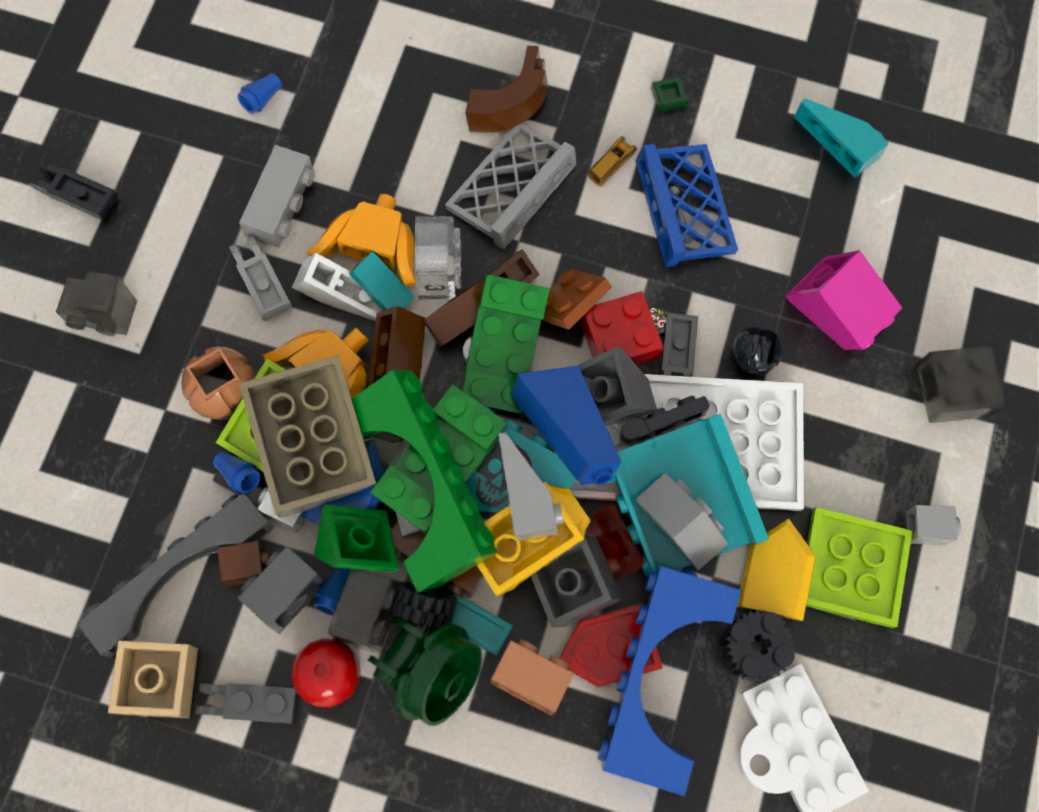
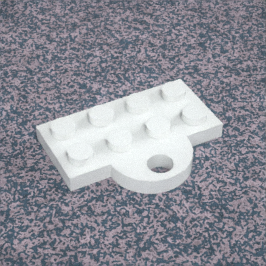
[738,664,869,812]

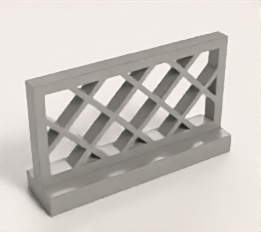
[445,123,577,250]

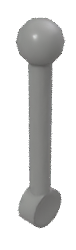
[669,186,693,245]

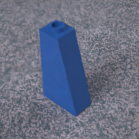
[511,366,621,485]

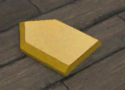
[737,518,816,621]

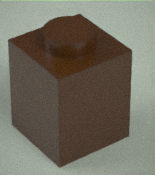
[217,541,271,586]

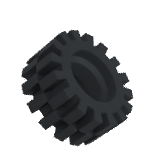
[391,582,458,628]

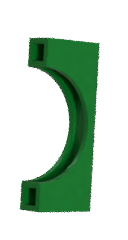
[352,370,498,593]

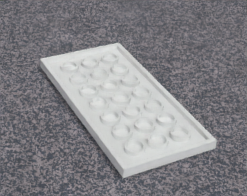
[548,374,804,511]

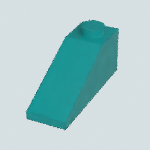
[794,98,889,178]

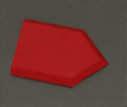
[559,603,663,687]

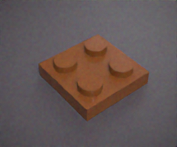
[541,269,612,330]

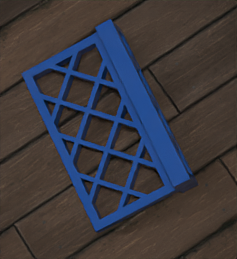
[635,144,738,267]

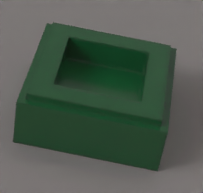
[651,77,688,113]

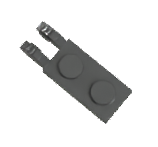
[660,312,698,377]
[196,683,297,724]

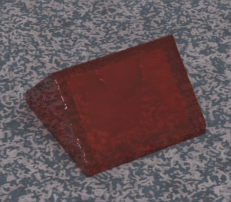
[584,503,645,582]

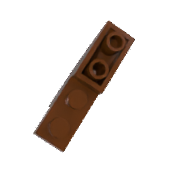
[422,249,540,347]

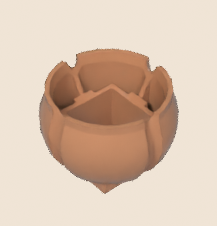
[181,346,256,420]

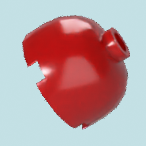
[291,638,361,708]

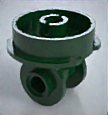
[367,616,482,726]

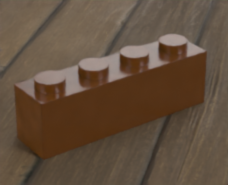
[368,306,425,443]

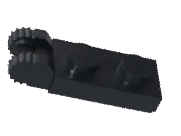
[29,162,118,221]
[619,396,710,445]

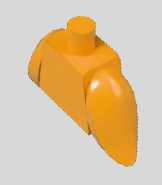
[306,194,417,286]
[262,327,369,399]

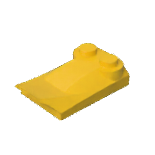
[477,482,591,597]

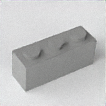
[239,145,315,248]

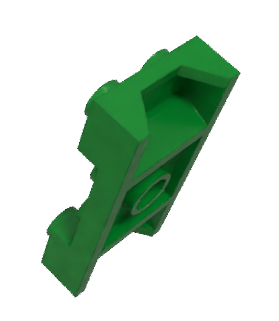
[461,274,550,414]
[370,384,508,535]

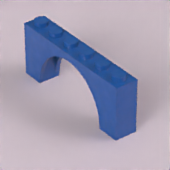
[597,566,741,796]

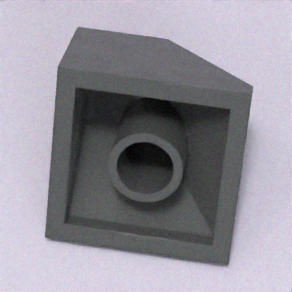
[577,347,657,426]

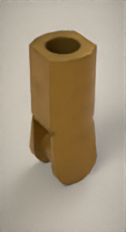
[588,136,637,187]

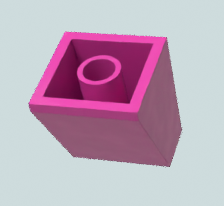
[785,250,902,350]

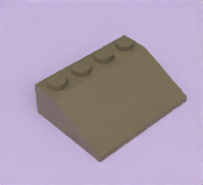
[239,355,376,518]

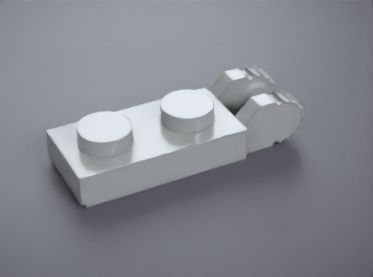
[229,236,292,321]

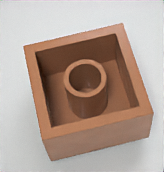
[491,639,574,716]

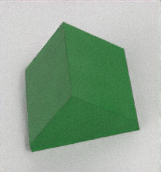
[314,504,399,572]

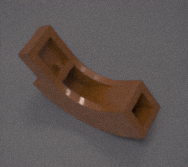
[465,45,548,133]

